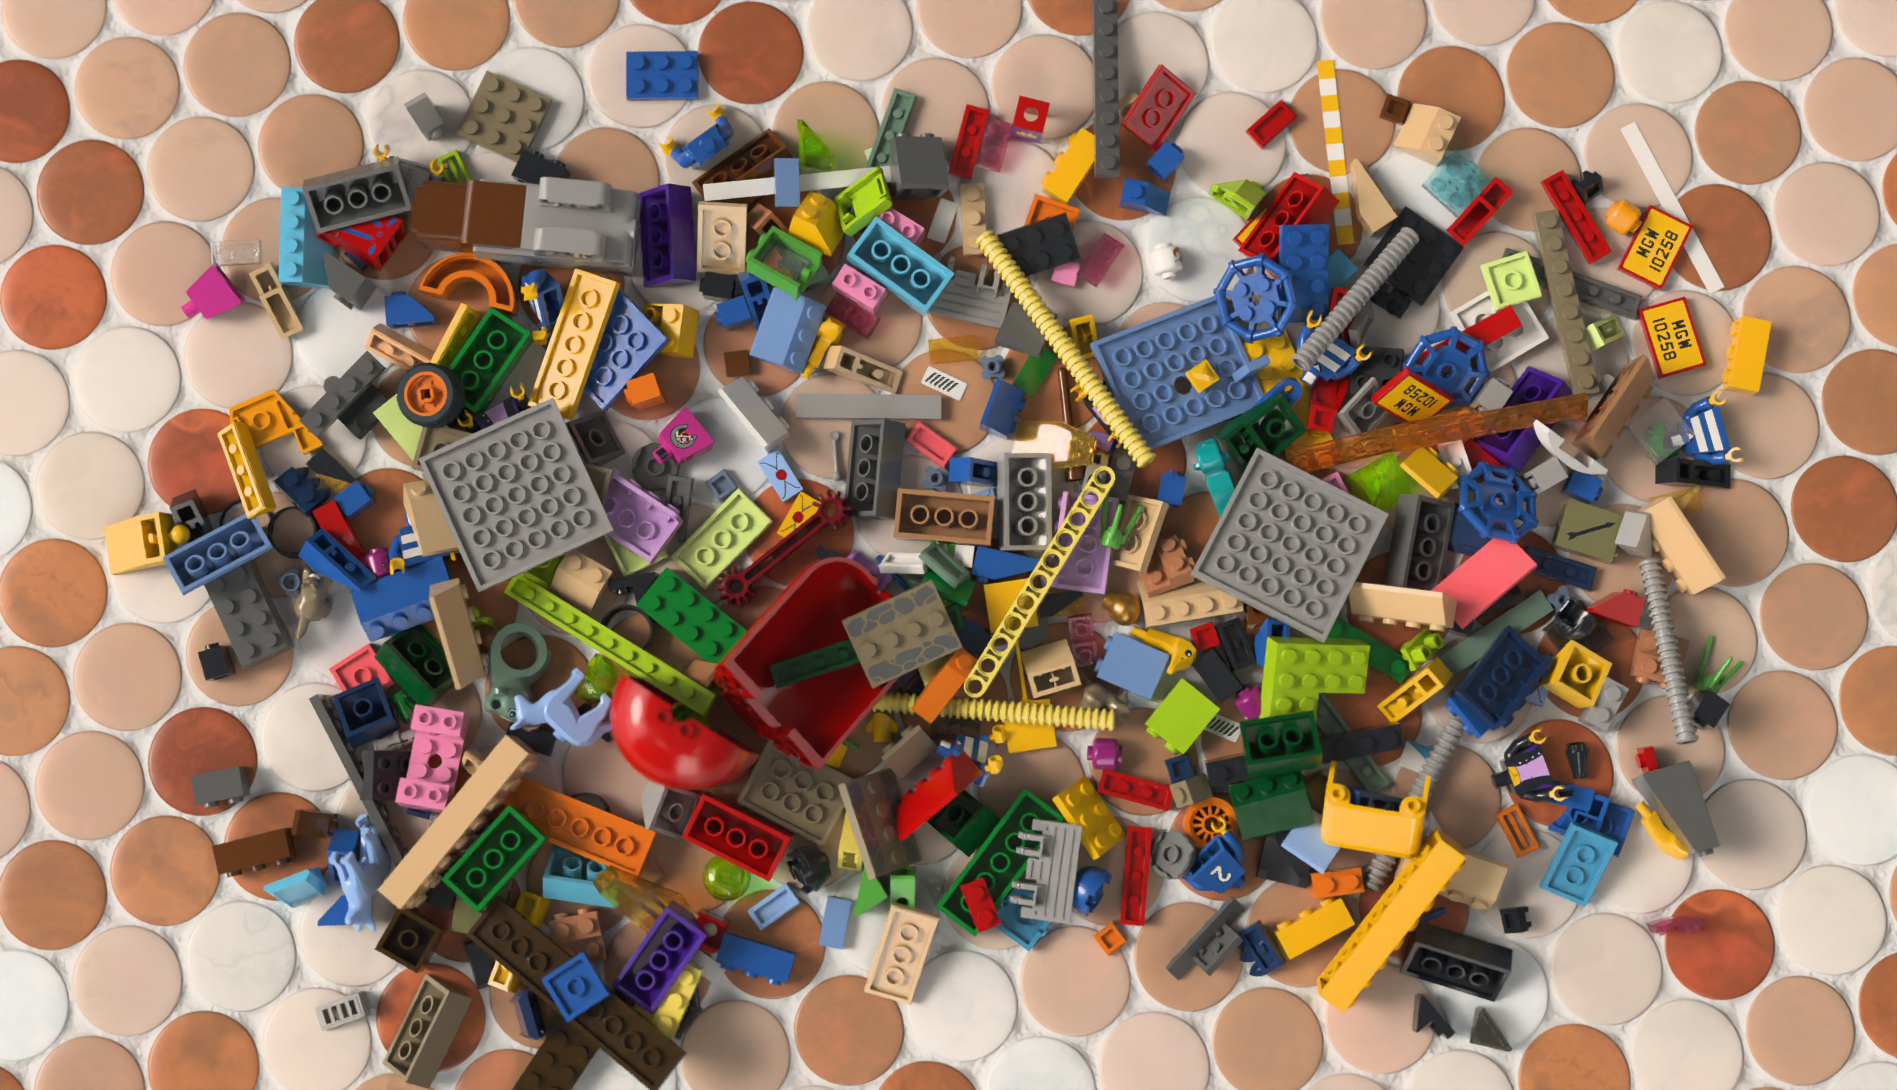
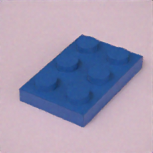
[626,51,699,101]

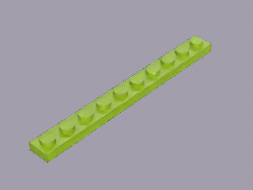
[504,574,718,717]

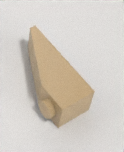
[822,346,903,394]

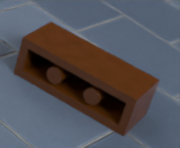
[212,828,297,878]

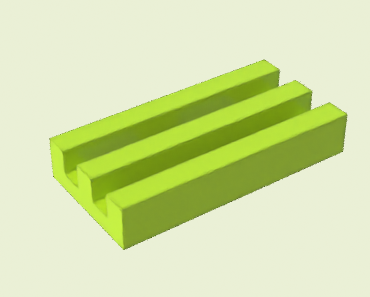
[437,149,473,184]

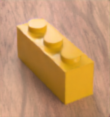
[1041,128,1094,205]
[1721,316,1772,396]
[1273,896,1355,959]

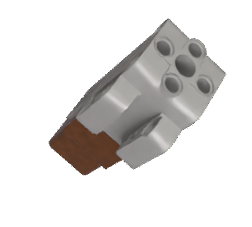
[411,177,640,277]

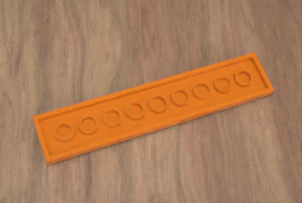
[429,753,657,878]

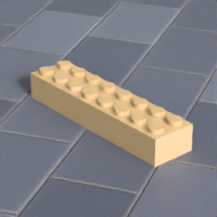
[378,735,539,909]

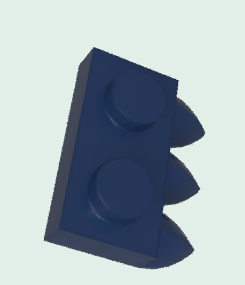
[274,466,331,517]
[1237,919,1286,977]

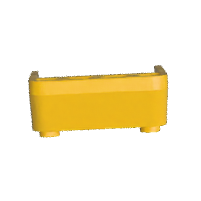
[1321,760,1431,859]

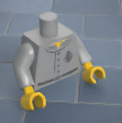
[373,144,448,216]

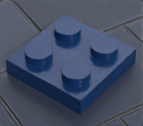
[541,952,611,1022]

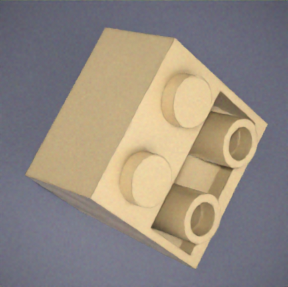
[1020,639,1081,699]

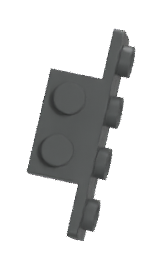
[1166,896,1245,980]

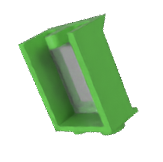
[745,226,823,302]

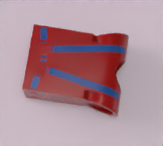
[316,215,407,271]

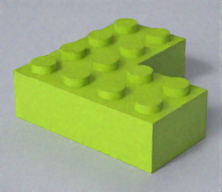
[1259,636,1370,722]

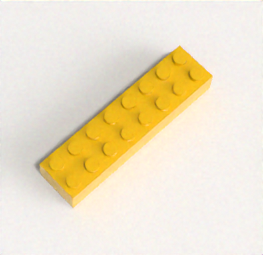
[1316,827,1466,1013]

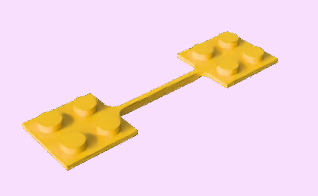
[984,578,1057,754]

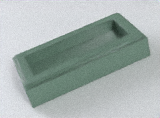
[918,542,971,589]

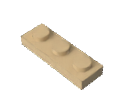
[960,183,986,256]

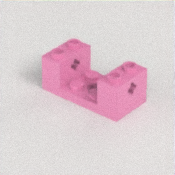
[832,207,925,316]
[395,705,470,813]

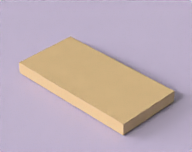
[864,901,940,1005]

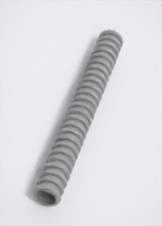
[1292,227,1419,371]
[1638,558,1699,745]
[1363,717,1465,892]

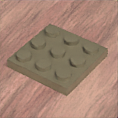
[456,70,552,163]

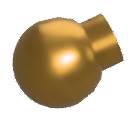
[1101,590,1142,626]

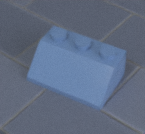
[749,287,826,374]

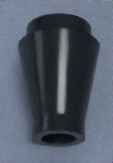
[1565,742,1590,779]

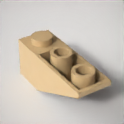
[1350,158,1398,237]

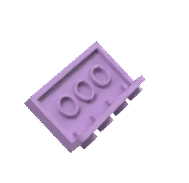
[602,465,683,565]
[1050,491,1119,595]

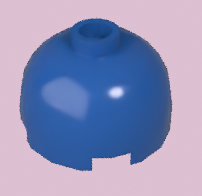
[1072,866,1112,917]

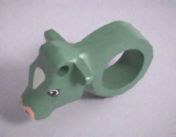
[484,623,552,732]

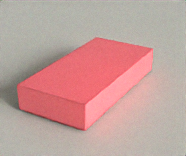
[905,421,958,468]

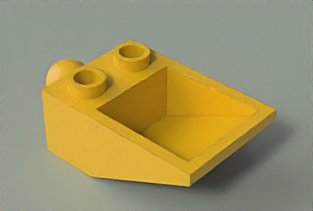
[104,512,190,575]

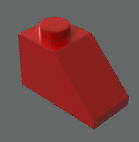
[1584,589,1646,627]

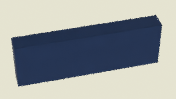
[1524,545,1597,591]

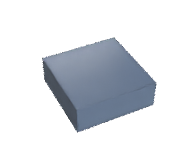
[705,469,738,503]

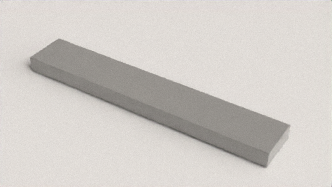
[797,394,941,420]

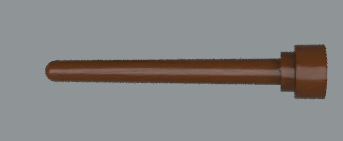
[1057,367,1084,482]

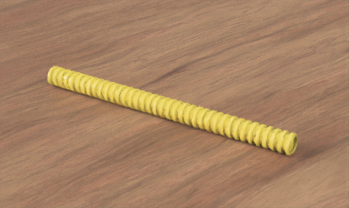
[976,230,1156,468]
[872,691,1115,731]

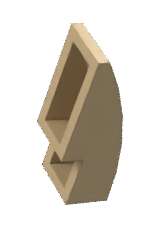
[249,262,304,340]

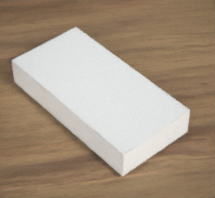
[879,552,929,574]

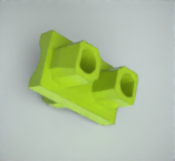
[1400,628,1444,671]

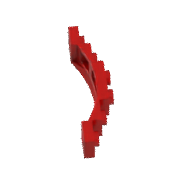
[1306,287,1355,434]

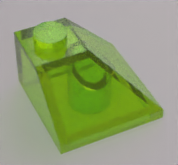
[797,119,835,174]
[1345,451,1411,511]

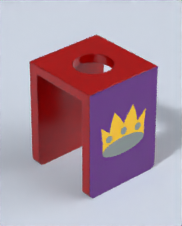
[1011,96,1050,144]
[697,908,731,954]

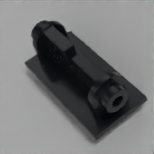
[1369,282,1412,319]

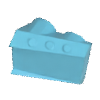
[263,867,328,908]

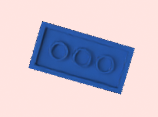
[1278,224,1329,323]

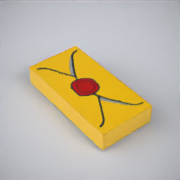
[777,491,821,541]

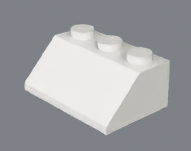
[718,377,790,453]

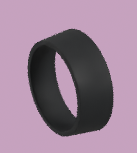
[267,506,321,559]
[600,604,653,650]

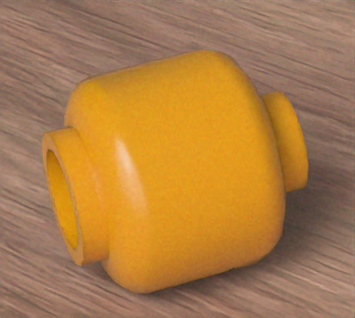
[1605,199,1642,235]

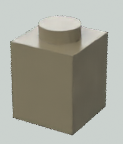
[1169,773,1213,808]

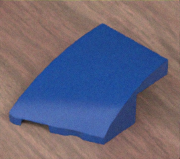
[1548,794,1635,858]

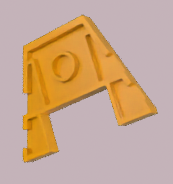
[229,389,325,455]

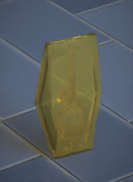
[1013,421,1097,469]

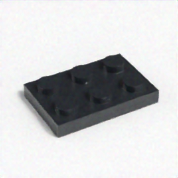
[997,212,1081,277]

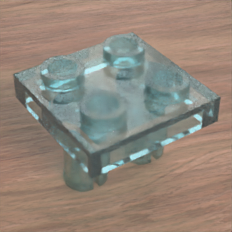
[1421,150,1490,218]

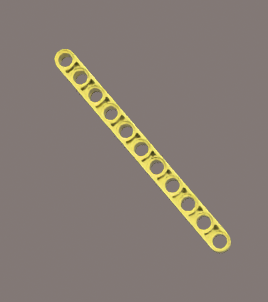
[964,466,1115,698]

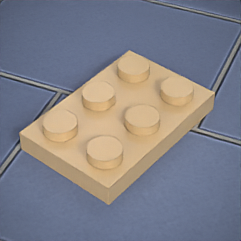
[697,201,747,275]
[1110,494,1169,573]

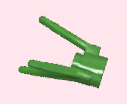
[1099,495,1143,550]
[1693,636,1743,694]

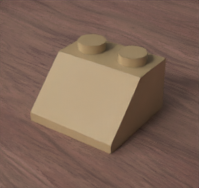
[1393,103,1461,167]
[549,549,616,615]

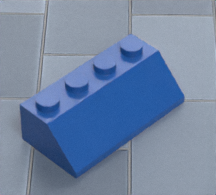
[350,555,454,643]

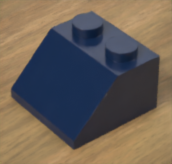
[332,677,401,748]

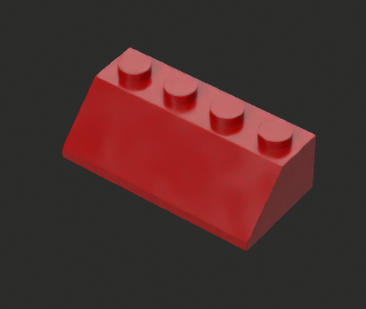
[1238,172,1340,278]
[895,751,983,841]
[681,790,794,882]

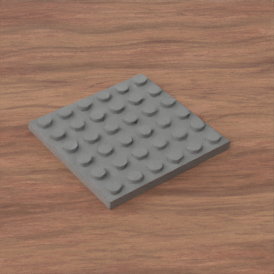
[418,398,614,593]
[1191,448,1389,643]

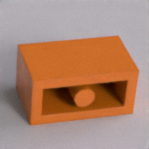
[624,373,666,411]
[1308,866,1364,899]

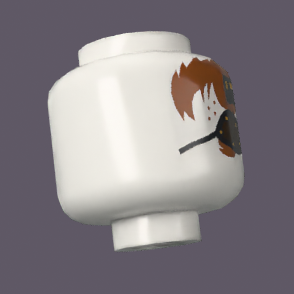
[1150,243,1183,280]

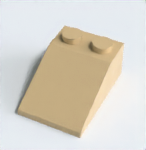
[403,480,459,557]

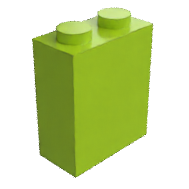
[1144,678,1220,755]

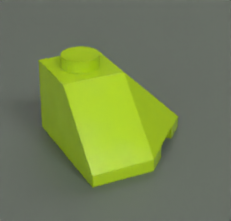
[1208,179,1266,221]

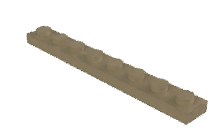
[1532,209,1600,398]

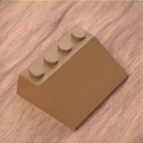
[1571,354,1655,460]

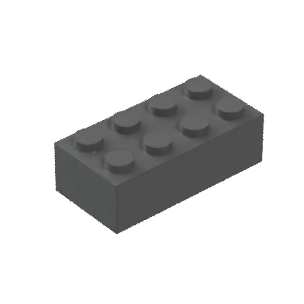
[204,560,294,668]

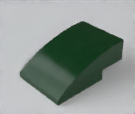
[1215,394,1307,472]

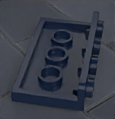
[1453,625,1554,731]

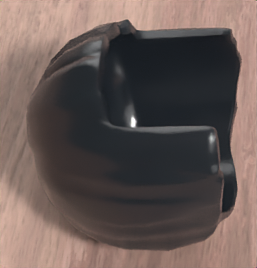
[1554,599,1597,642]

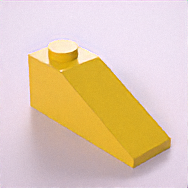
[1377,656,1453,722]

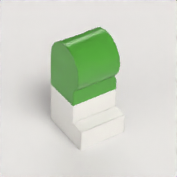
[930,542,975,570]

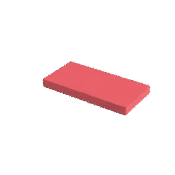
[1431,530,1537,629]

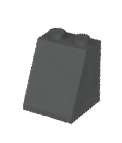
[890,133,949,199]

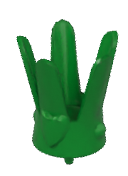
[389,688,415,725]

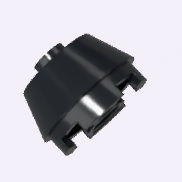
[786,845,831,894]

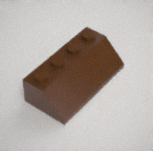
[692,128,793,205]

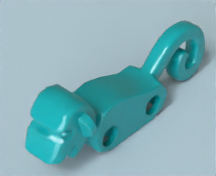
[1193,438,1236,517]

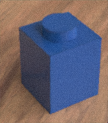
[1146,141,1185,183]
[714,295,753,331]
[1561,469,1603,504]
[1156,470,1186,508]
[333,480,376,519]

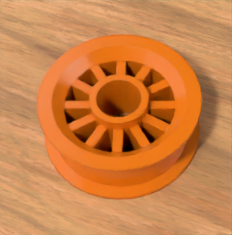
[1183,797,1239,849]

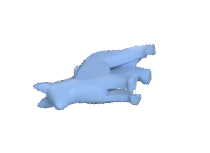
[510,668,612,746]
[328,814,391,932]

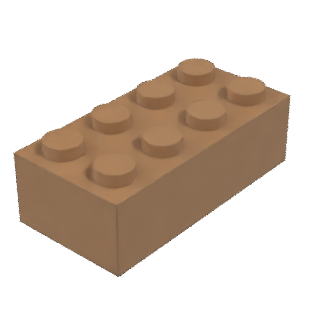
[893,488,997,547]

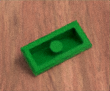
[1012,348,1057,398]

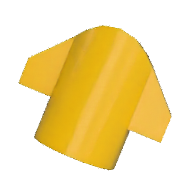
[866,713,899,742]

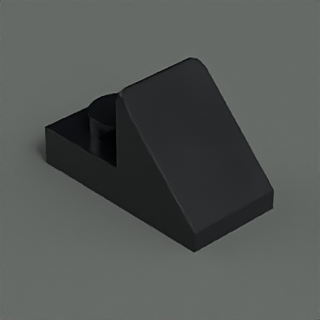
[607,572,658,604]
[1412,993,1455,1039]

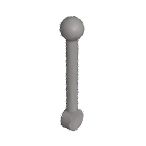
[829,431,842,481]

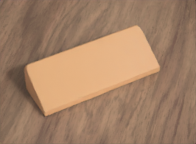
[365,323,434,371]

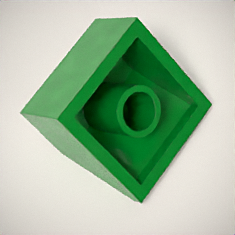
[922,567,976,612]

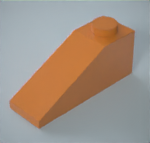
[911,648,978,724]

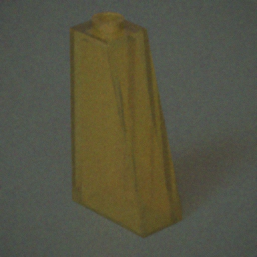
[593,865,692,934]

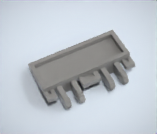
[909,252,1011,330]
[1010,819,1083,924]

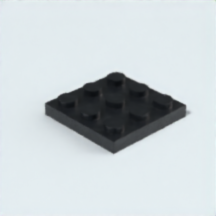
[1363,206,1464,306]

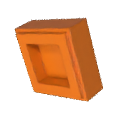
[1093,921,1127,956]

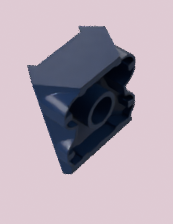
[1447,503,1502,557]
[509,988,546,1040]

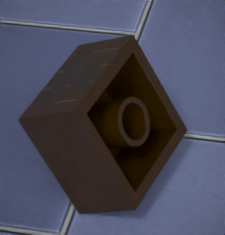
[375,908,448,974]

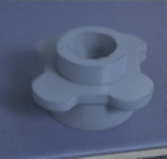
[980,355,1005,380]
[923,466,949,492]
[278,568,303,597]
[1547,586,1577,613]

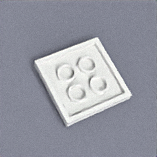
[1448,291,1549,372]

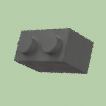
[191,766,250,809]

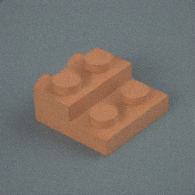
[1138,534,1195,598]
[1629,628,1689,690]
[548,907,608,962]

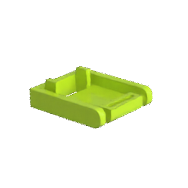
[835,167,892,237]

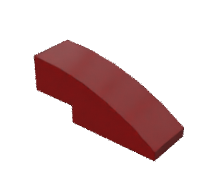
[1446,177,1514,246]
[313,500,367,566]

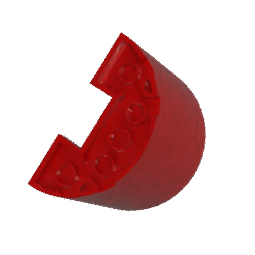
[713,557,899,770]
[610,673,761,790]

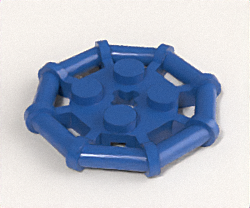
[1213,253,1300,344]
[1401,326,1491,413]
[1457,461,1539,544]

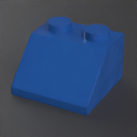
[980,378,1026,440]

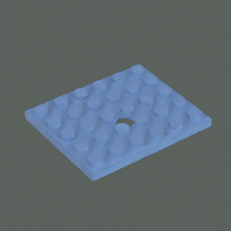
[1090,296,1264,450]

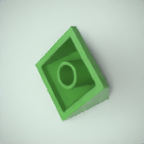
[853,867,889,916]

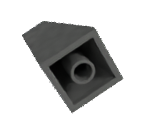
[1631,760,1720,857]

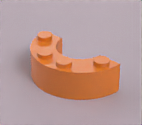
[419,253,519,317]

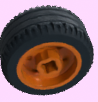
[396,363,465,428]

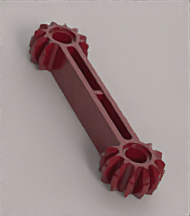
[716,490,853,607]

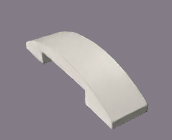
[1533,419,1608,475]

